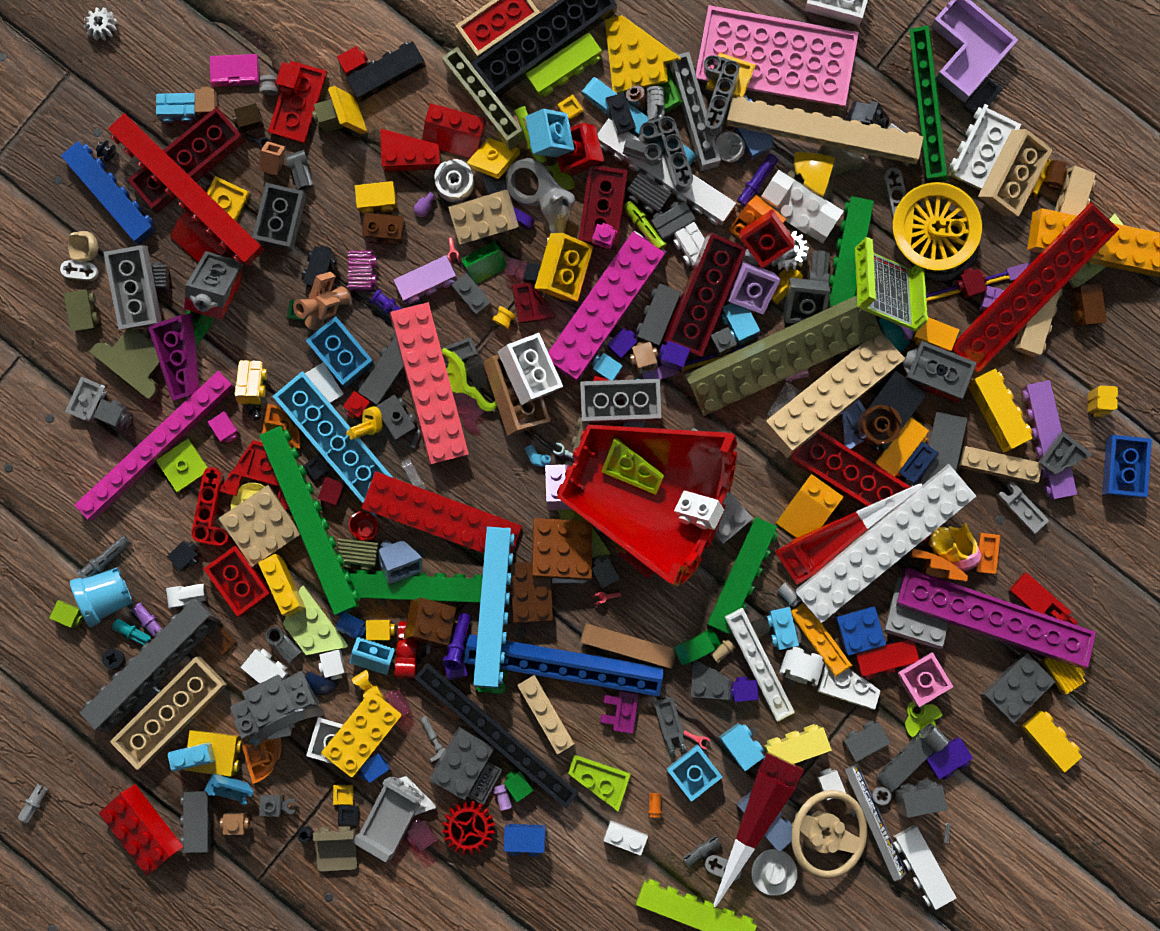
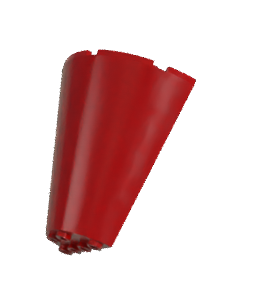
[557,425,737,586]

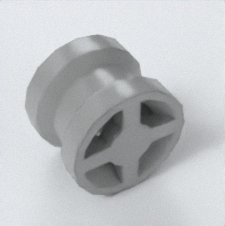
[259,75,279,95]

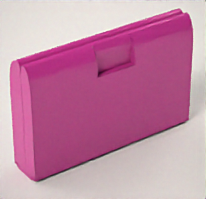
[210,54,259,87]

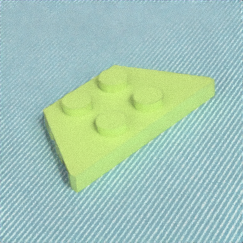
[283,586,349,655]

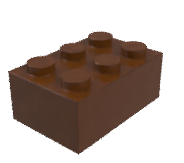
[511,562,553,623]

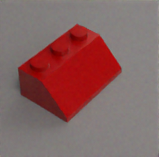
[422,103,487,159]
[170,209,233,262]

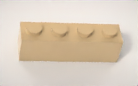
[958,446,1042,484]
[517,675,575,754]

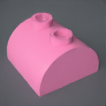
[898,652,953,707]

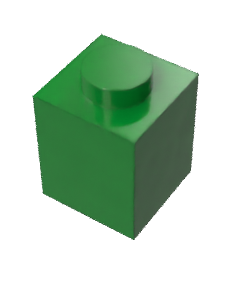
[504,770,534,802]

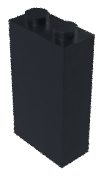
[851,371,927,452]

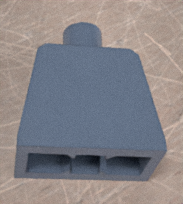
[379,540,422,584]

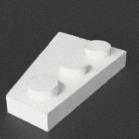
[817,664,880,710]

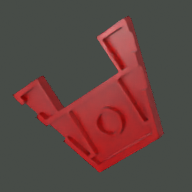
[219,440,291,511]

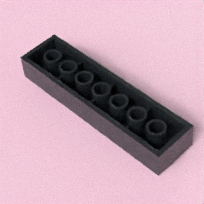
[471,0,617,98]

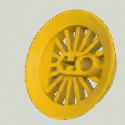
[893,182,982,271]

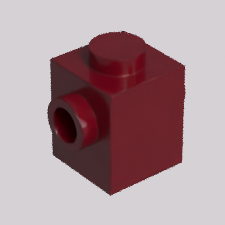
[956,268,987,300]

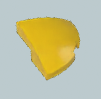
[794,152,835,197]

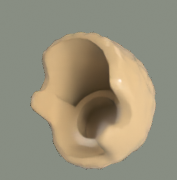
[68,231,99,262]

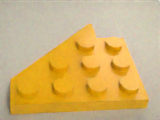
[605,15,681,94]

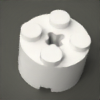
[435,159,474,203]
[779,647,824,686]

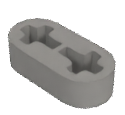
[705,854,741,881]

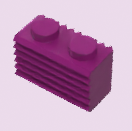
[348,251,377,292]

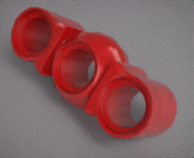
[395,621,418,679]

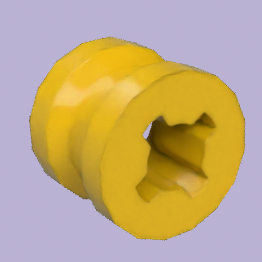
[492,306,516,329]

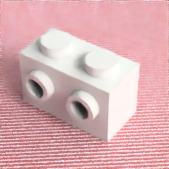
[674,491,724,530]

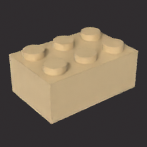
[448,189,519,244]

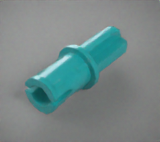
[112,619,151,646]

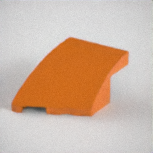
[905,549,968,581]

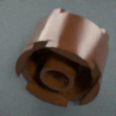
[857,405,902,446]

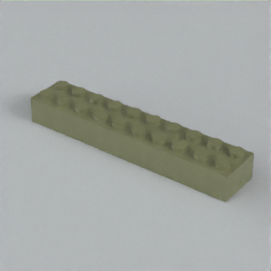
[685,295,882,416]

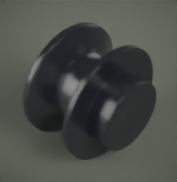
[96,140,116,162]

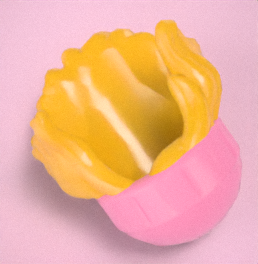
[928,523,981,571]

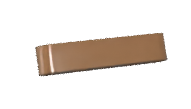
[580,623,677,669]

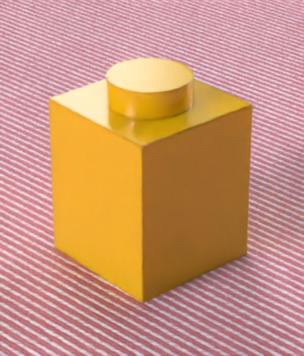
[366,620,395,640]

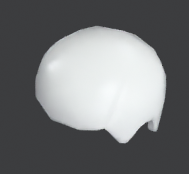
[715,131,745,163]

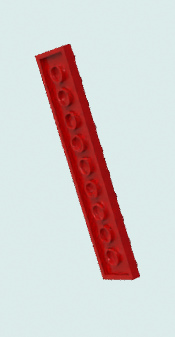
[952,202,1119,373]

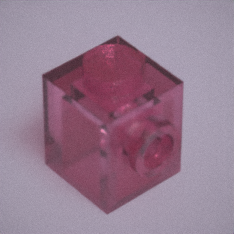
[407,819,438,852]

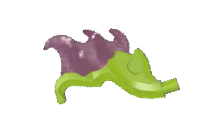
[442,348,498,432]

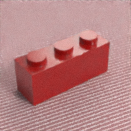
[854,639,919,679]

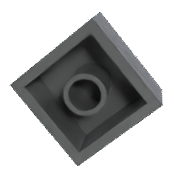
[783,278,830,324]

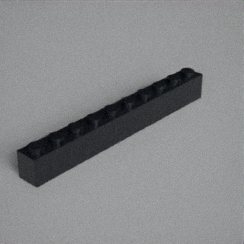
[415,663,579,808]

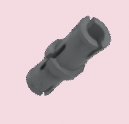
[683,835,722,868]

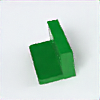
[461,241,508,284]

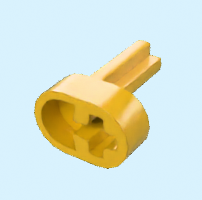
[346,406,383,440]

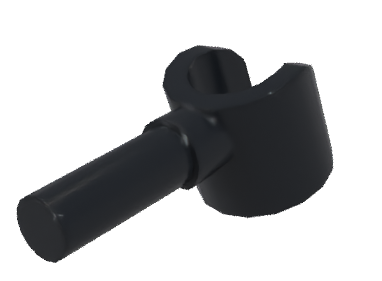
[245,134,270,149]

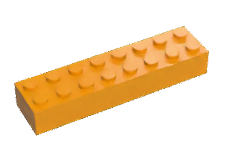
[1027,208,1160,277]

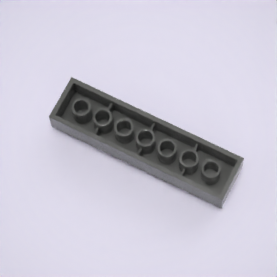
[80,599,222,733]

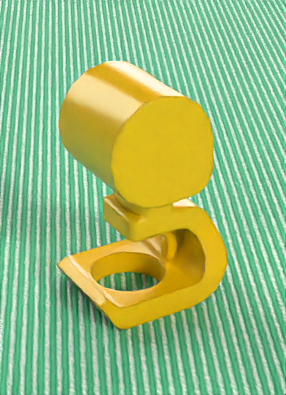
[351,669,385,700]

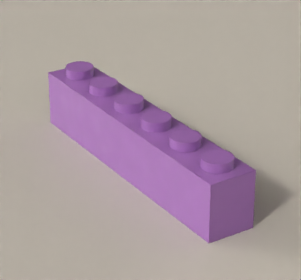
[1021,380,1077,501]

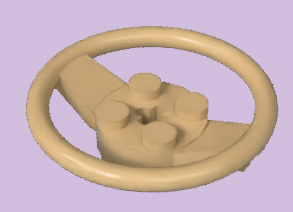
[791,790,867,879]

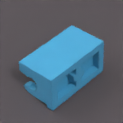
[204,773,253,805]

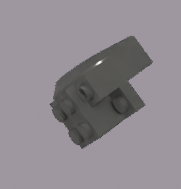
[230,671,325,750]

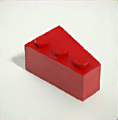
[380,128,441,172]

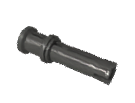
[76,534,132,579]

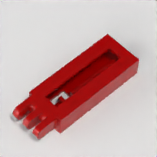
[1008,572,1078,625]

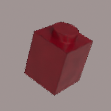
[318,477,346,508]

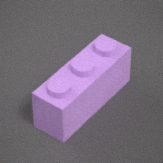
[394,255,457,304]

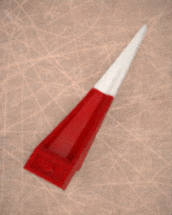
[776,484,922,584]

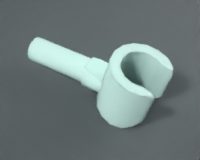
[553,443,575,460]

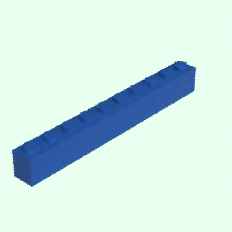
[464,634,664,696]

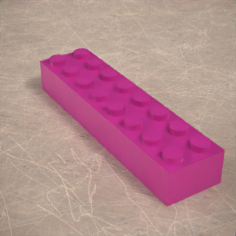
[548,232,665,383]

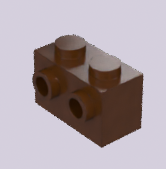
[362,213,405,246]
[1071,284,1107,327]

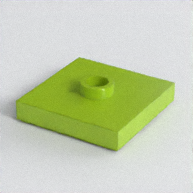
[156,439,208,493]

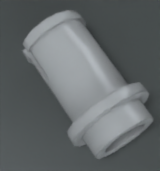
[777,583,802,608]

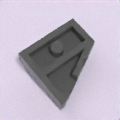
[691,659,731,700]

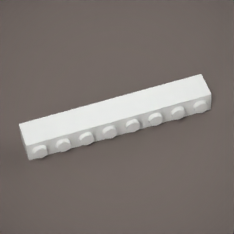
[598,118,736,226]

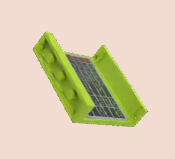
[855,237,928,332]

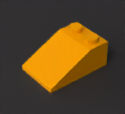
[776,474,843,538]

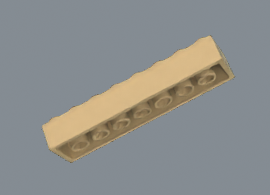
[761,332,905,458]

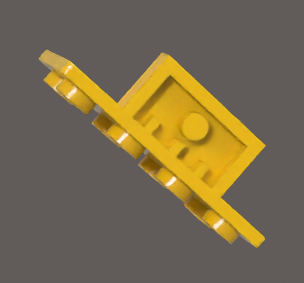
[321,691,401,777]

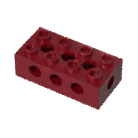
[578,165,628,250]

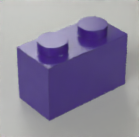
[658,341,690,372]
[925,737,973,780]

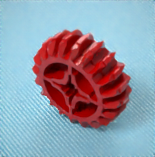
[442,801,495,855]

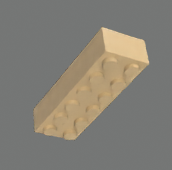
[110,657,228,770]

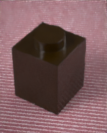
[233,103,264,132]

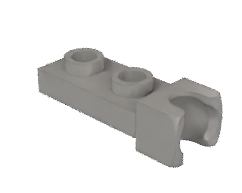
[996,481,1049,534]

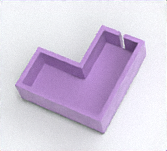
[931,0,1018,103]

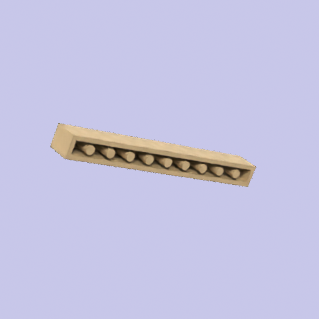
[727,97,923,164]
[1012,166,1096,357]

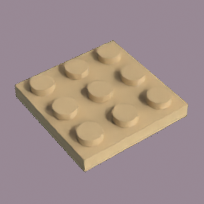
[219,485,300,567]

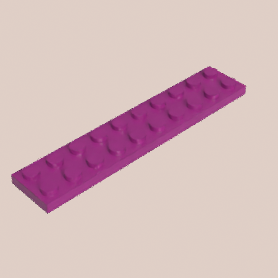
[896,568,1096,670]

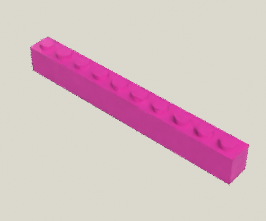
[74,371,235,521]

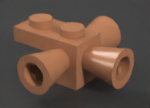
[293,272,350,331]

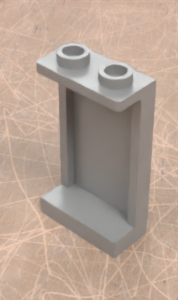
[352,777,424,862]

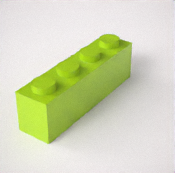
[526,32,602,97]

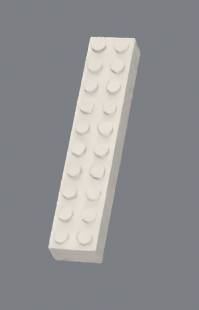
[796,464,976,623]

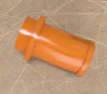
[647,793,663,818]

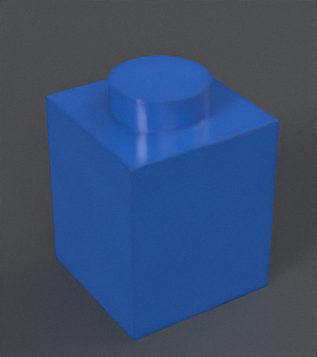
[358,752,391,783]

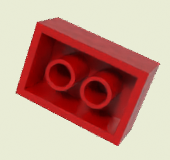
[203,545,273,617]

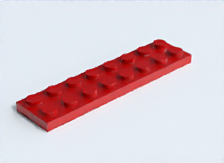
[361,471,522,554]

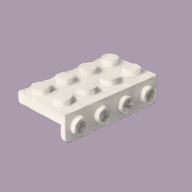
[949,104,1021,191]

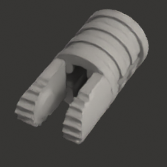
[647,86,665,121]

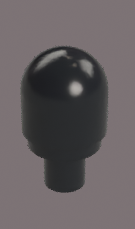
[244,403,261,421]

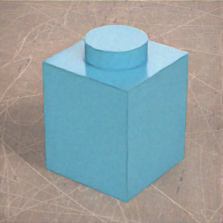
[591,353,623,381]

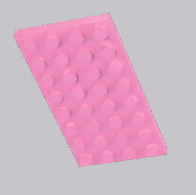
[696,5,859,108]

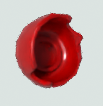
[348,511,379,542]

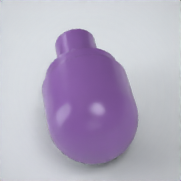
[414,192,436,217]

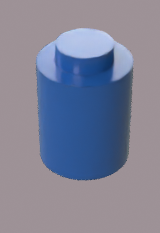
[335,613,366,640]

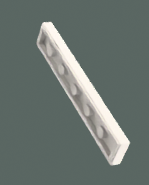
[725,608,795,722]

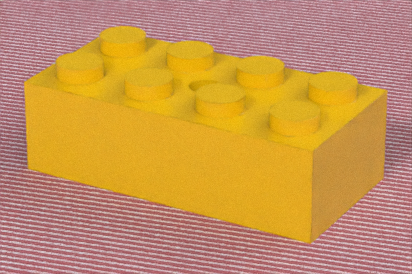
[968,368,1032,453]

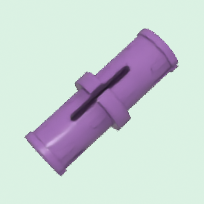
[131,603,162,638]

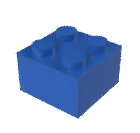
[834,606,886,656]
[504,823,546,856]

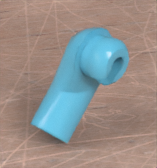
[524,444,551,467]

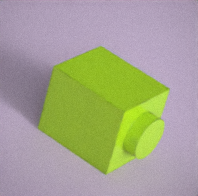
[50,600,83,628]

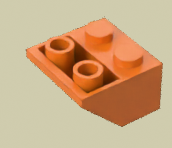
[729,195,786,241]

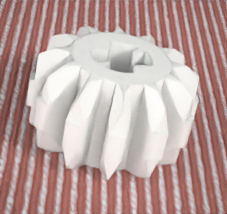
[84,7,117,41]

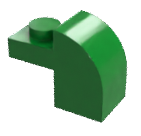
[674,627,721,665]

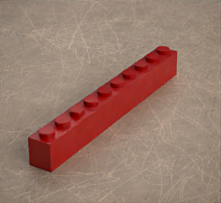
[108,113,264,266]

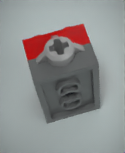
[184,251,243,320]
[902,341,976,403]

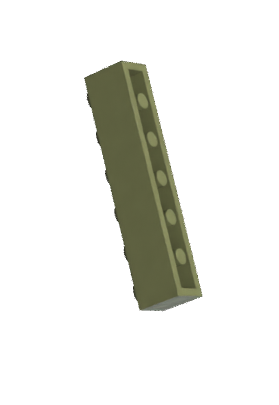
[442,47,526,151]

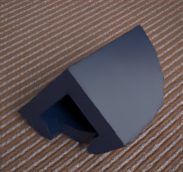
[305,671,339,695]

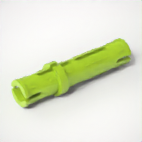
[514,106,547,163]
[623,200,666,250]

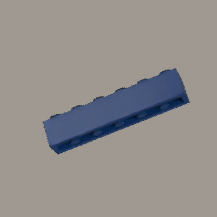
[61,141,156,245]

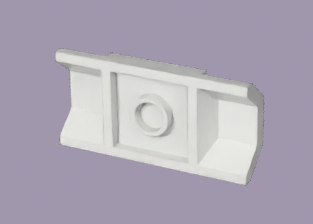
[761,170,844,244]

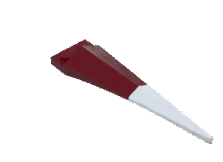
[714,751,804,907]

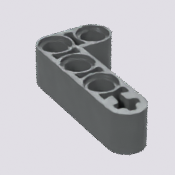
[704,55,740,136]
[639,116,693,193]
[876,723,949,792]

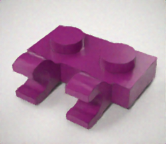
[600,691,639,733]

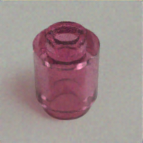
[384,689,411,719]

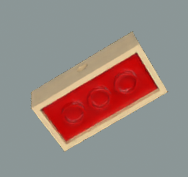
[455,0,540,59]

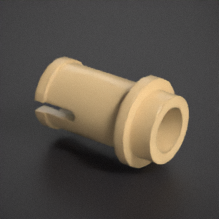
[710,639,736,663]

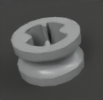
[872,787,891,805]

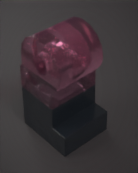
[504,258,541,284]

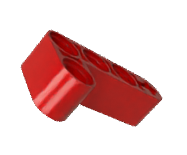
[191,467,232,547]

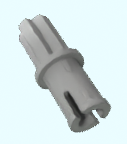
[18,784,48,823]

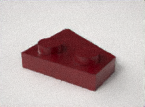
[512,282,556,324]

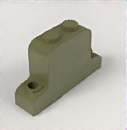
[89,328,161,402]

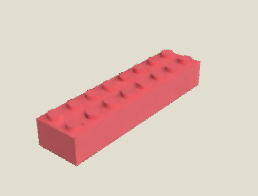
[389,302,469,464]

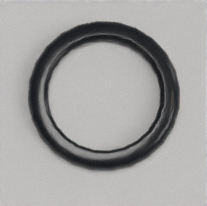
[910,211,979,282]

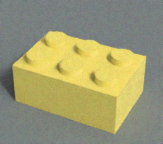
[763,724,832,764]

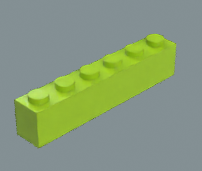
[635,879,757,931]

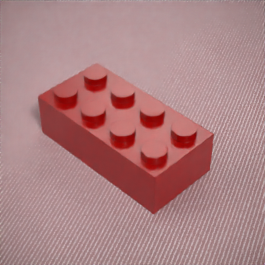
[98,784,184,876]

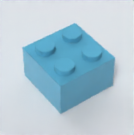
[525,109,574,157]
[719,723,764,771]
[666,745,723,802]

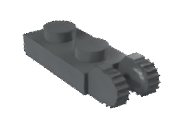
[654,696,687,755]

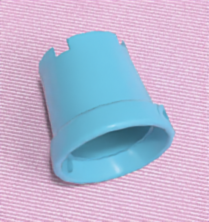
[70,567,133,628]

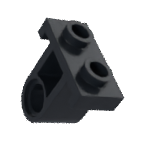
[846,101,889,129]

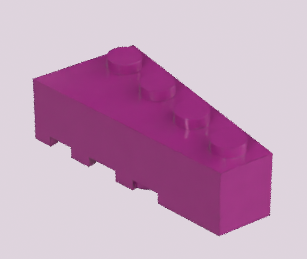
[148,313,199,401]

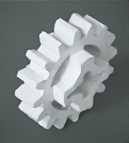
[772,230,808,271]

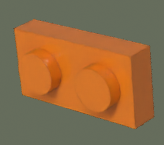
[975,533,1000,574]

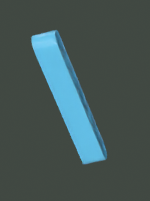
[581,77,697,166]

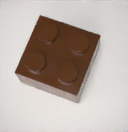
[403,597,456,648]

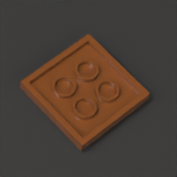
[532,518,592,580]

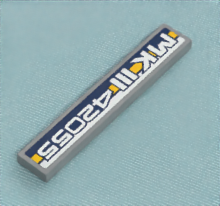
[845,763,907,881]

